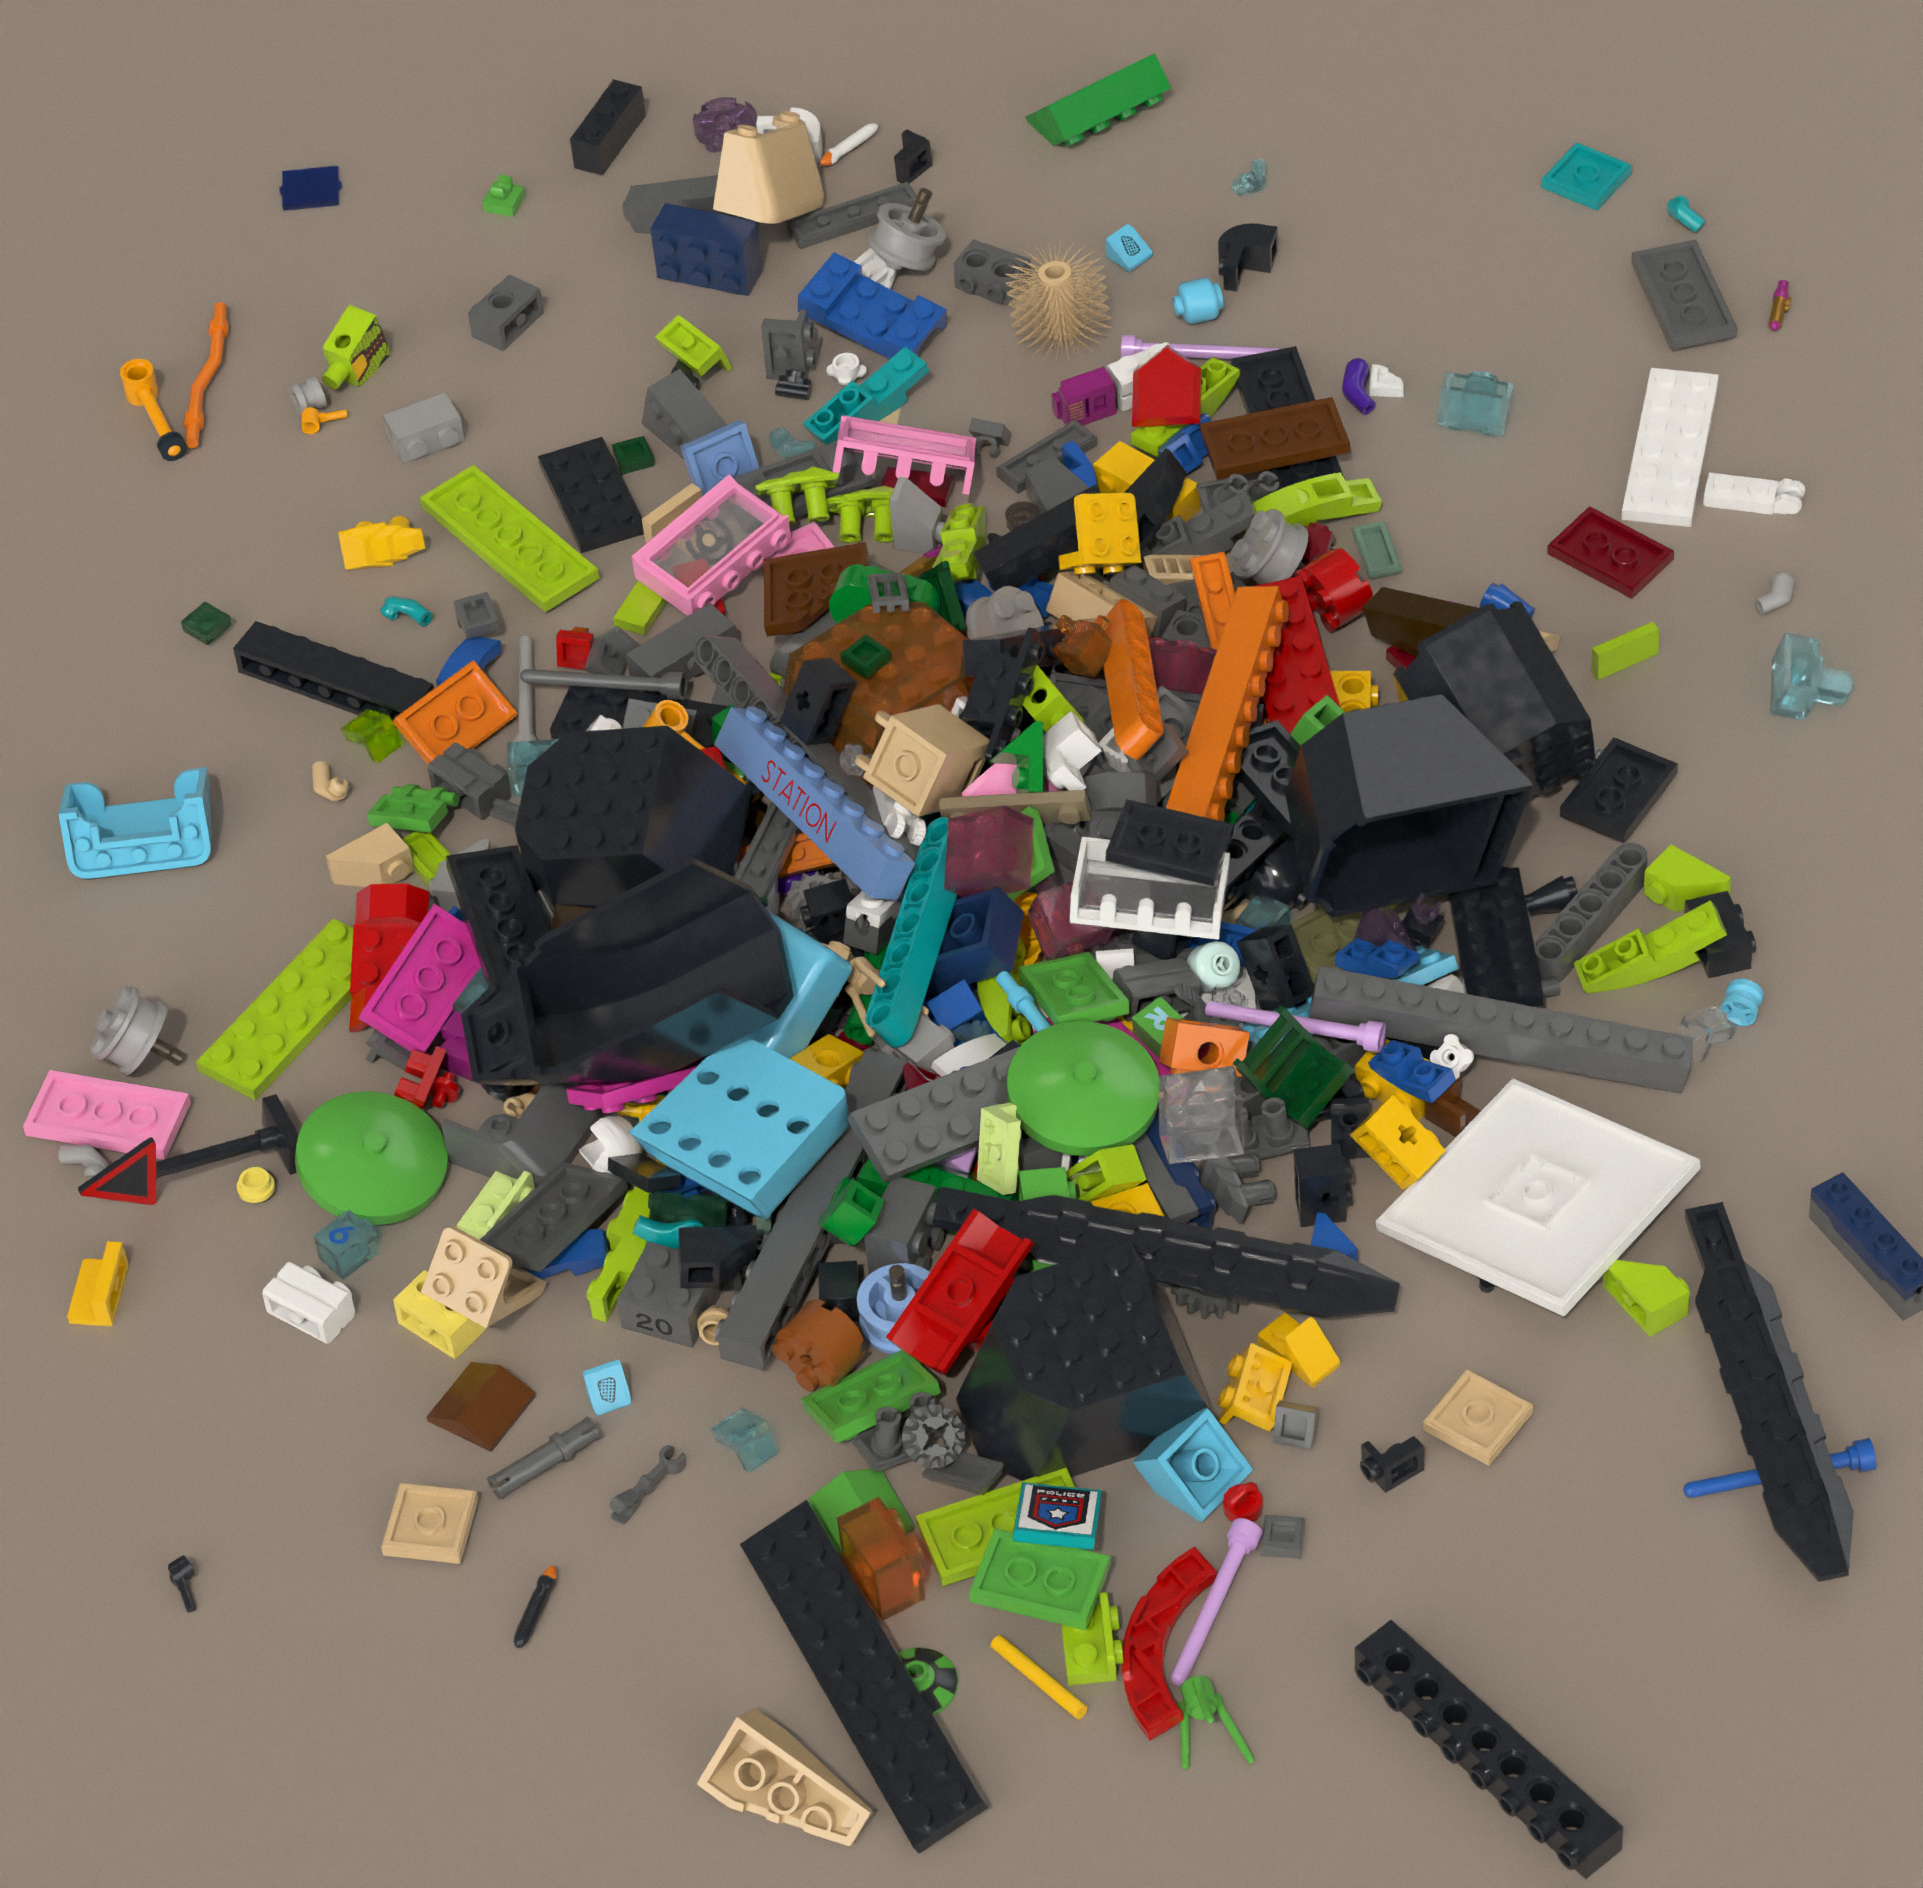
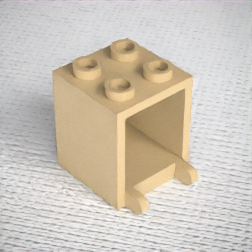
[855,704,990,817]

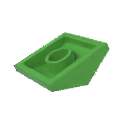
[808,1469,915,1560]

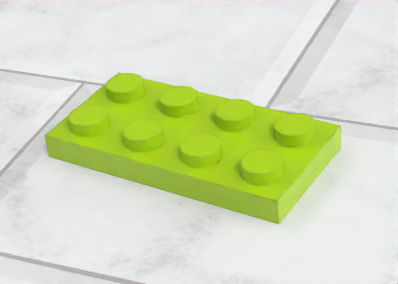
[915,1468,1075,1586]

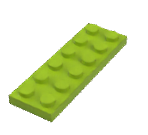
[419,465,599,613]
[196,918,353,1101]

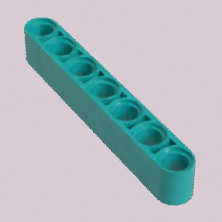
[865,817,972,1048]

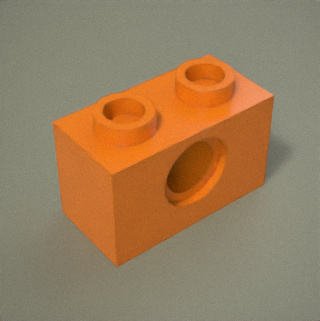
[1159,1017,1250,1082]

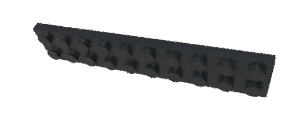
[740,1499,988,1854]

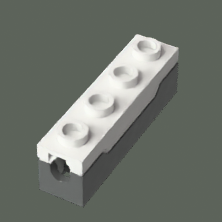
[843,876,910,954]

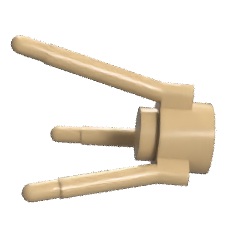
[845,957,929,1037]

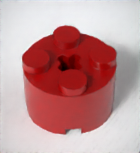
[1295,547,1373,632]

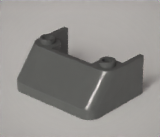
[441,1082,606,1188]

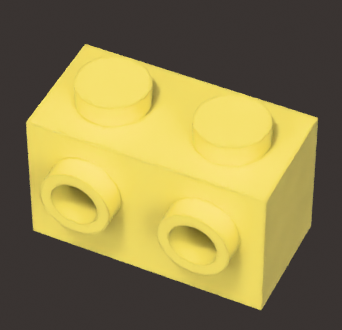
[393,1270,486,1359]

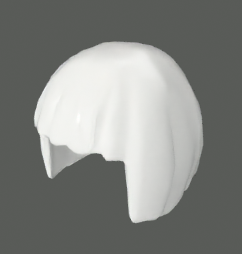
[579,1115,643,1174]

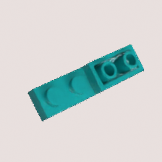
[802,347,930,444]

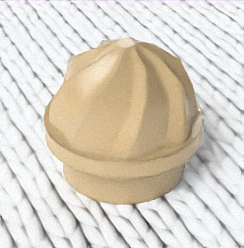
[697,1305,729,1345]

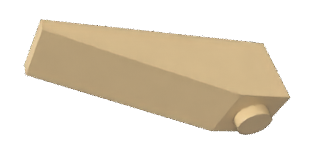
[697,1708,873,1846]

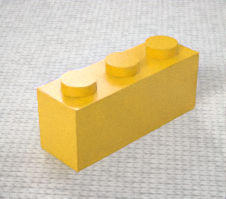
[1093,441,1201,523]

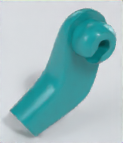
[632,1215,704,1249]

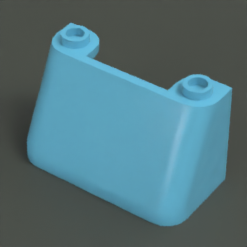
[58,767,211,879]

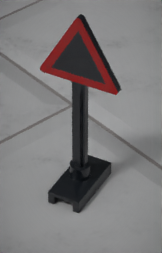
[78,1094,299,1205]

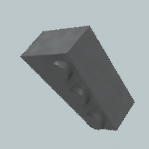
[641,369,727,461]

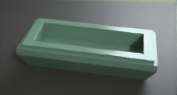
[1351,521,1402,580]

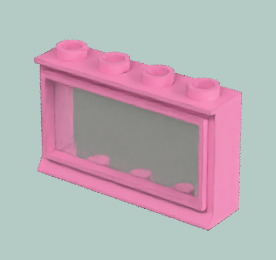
[833,415,976,495]
[631,475,791,616]

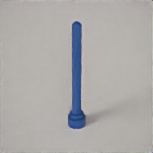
[1683,1438,1877,1498]

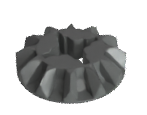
[902,1404,966,1468]

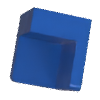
[926,979,987,1032]

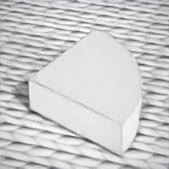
[1369,364,1404,397]

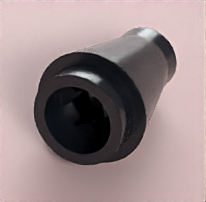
[1524,875,1578,916]

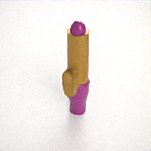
[1768,280,1791,331]
[899,544,943,578]

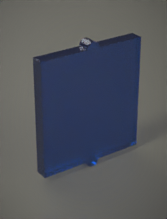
[279,166,342,211]

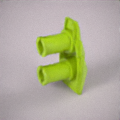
[755,466,839,525]
[826,486,894,544]

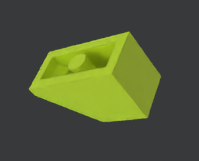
[1644,844,1731,911]
[1066,1144,1147,1202]
[1603,1260,1690,1337]

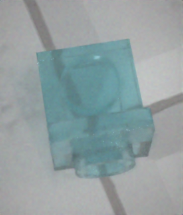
[711,1407,778,1472]

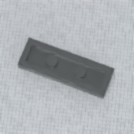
[996,420,1097,494]

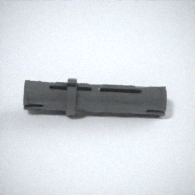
[487,1416,601,1499]

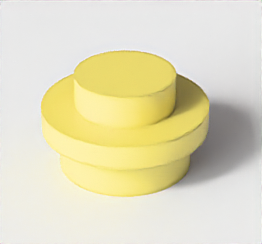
[237,1167,275,1203]

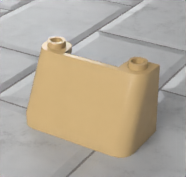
[713,111,824,224]

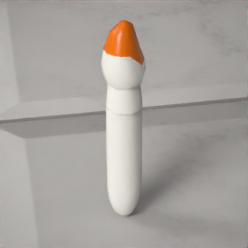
[819,123,878,166]

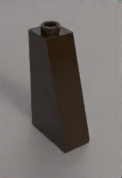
[1362,587,1479,657]

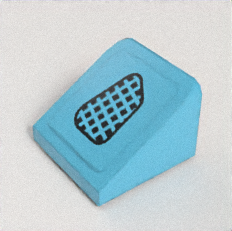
[1105,224,1153,272]
[582,1360,631,1415]

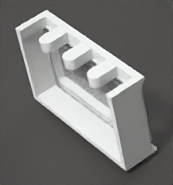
[1069,837,1230,940]

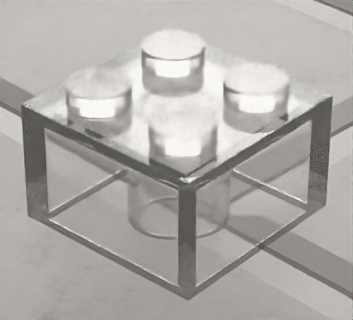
[1158,1066,1244,1164]

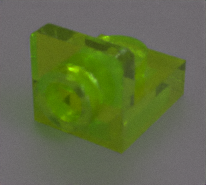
[340,709,402,762]

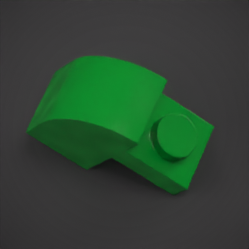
[818,1176,884,1247]

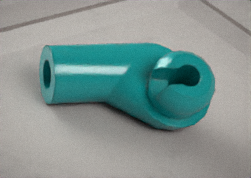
[1667,195,1706,234]
[380,596,433,627]

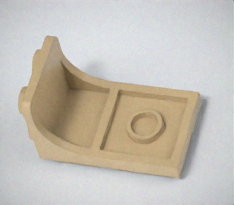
[421,1226,547,1328]

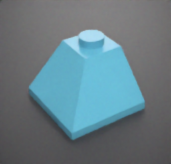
[1132,1408,1253,1521]

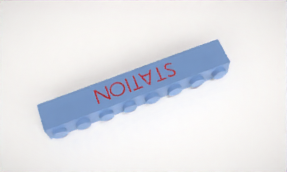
[714,706,915,900]

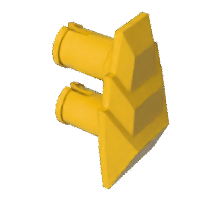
[338,516,425,570]

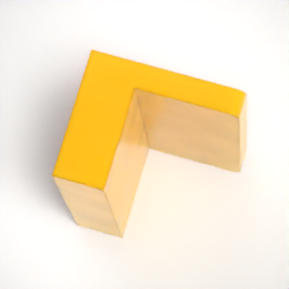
[67,1241,129,1326]

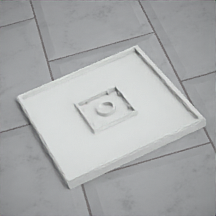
[1375,1078,1701,1316]

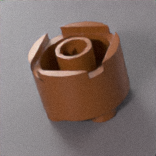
[771,1299,866,1392]

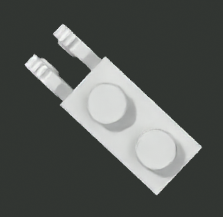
[1703,472,1805,515]
[873,786,926,846]

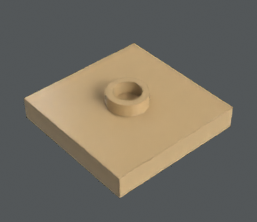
[1423,1369,1533,1466]
[381,1483,478,1564]

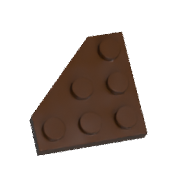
[764,542,869,637]

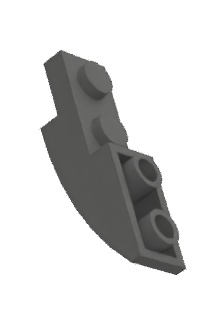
[1125,490,1257,570]

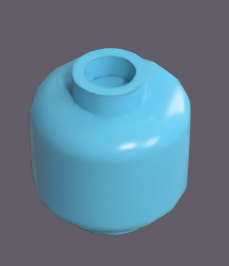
[1172,277,1224,325]

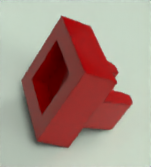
[556,627,594,670]

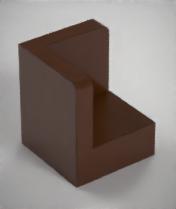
[1425,1078,1481,1137]

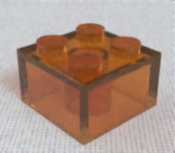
[837,1497,926,1621]

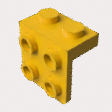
[1059,493,1141,575]

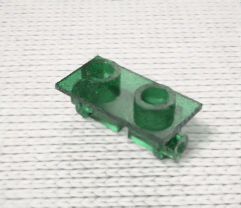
[648,1190,729,1227]

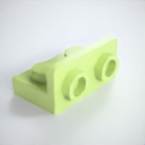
[977,1102,1021,1195]
[457,1171,535,1239]

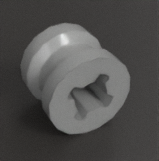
[288,375,327,416]

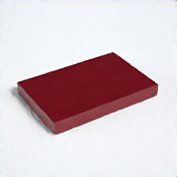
[1547,506,1674,599]

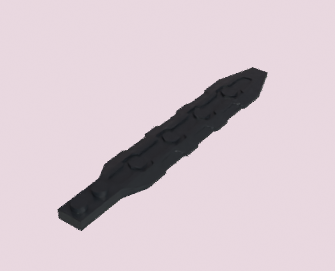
[932,1186,1400,1318]
[1685,1202,1853,1582]

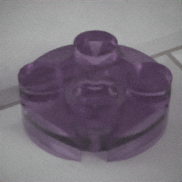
[693,97,757,153]

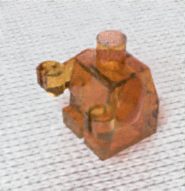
[1052,615,1112,677]

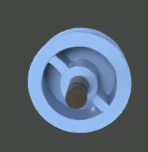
[857,1263,930,1354]

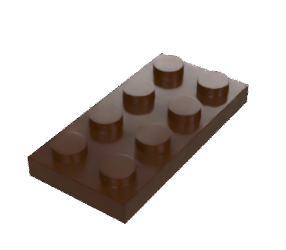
[1199,397,1350,480]

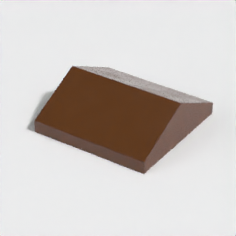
[427,1362,536,1452]

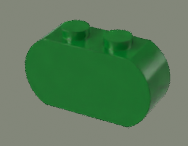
[829,564,940,646]

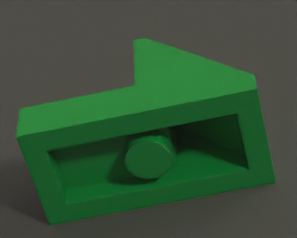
[990,721,1043,793]

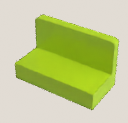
[655,314,733,377]

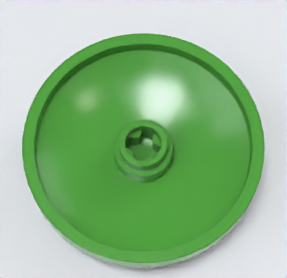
[1006,1021,1160,1156]
[295,1091,448,1225]

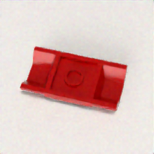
[349,883,430,1032]
[886,1209,1034,1375]

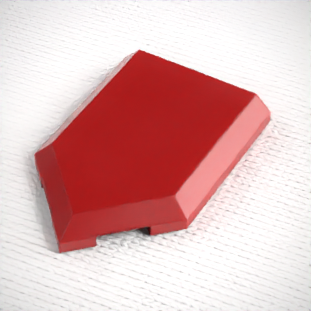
[1132,345,1201,427]

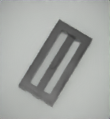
[868,573,909,613]

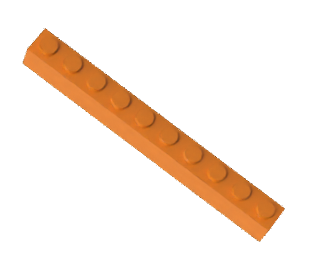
[1166,586,1289,822]

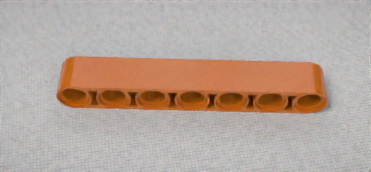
[1097,599,1164,760]

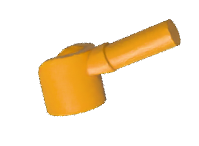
[301,407,348,434]

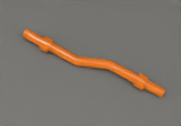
[183,302,229,448]

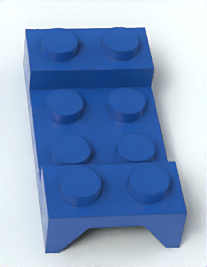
[798,252,947,359]

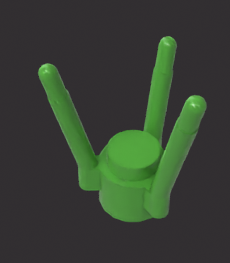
[1177,1676,1255,1769]

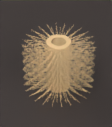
[1005,242,1111,360]

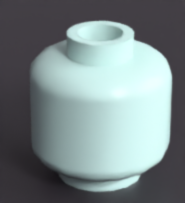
[1186,941,1240,992]

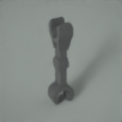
[610,1445,686,1524]

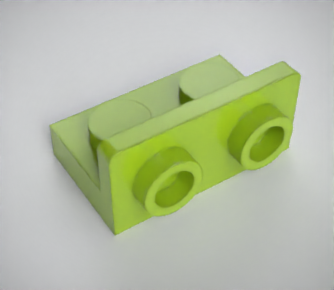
[1061,1592,1123,1686]

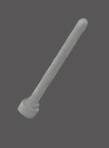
[511,635,540,765]

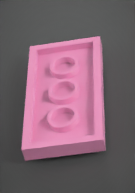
[23,1070,191,1160]

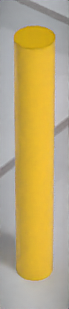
[990,1635,1088,1719]

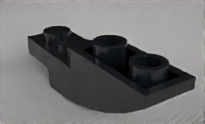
[1095,448,1186,578]

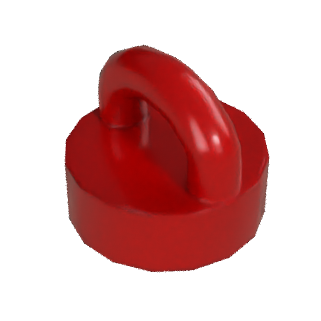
[1223,1482,1263,1522]

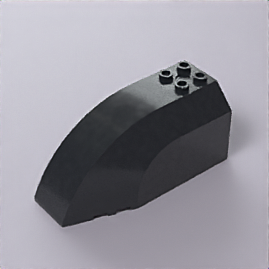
[461,857,794,1085]

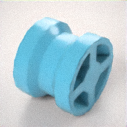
[1720,979,1764,1026]

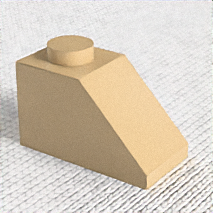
[326,823,414,887]

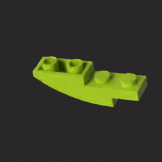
[1131,357,1240,457]
[1246,472,1382,532]
[932,503,986,581]
[1573,900,1727,993]
[977,937,1031,1045]
[587,1186,655,1322]

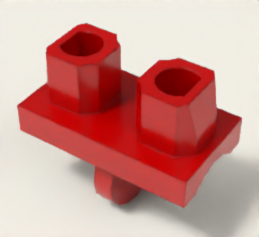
[394,1046,460,1110]

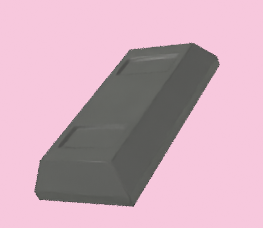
[922,1447,1004,1495]

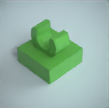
[482,174,526,217]

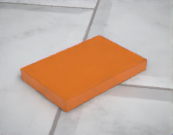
[392,660,518,765]

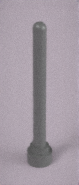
[520,669,687,700]

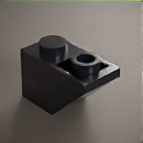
[678,1225,757,1289]

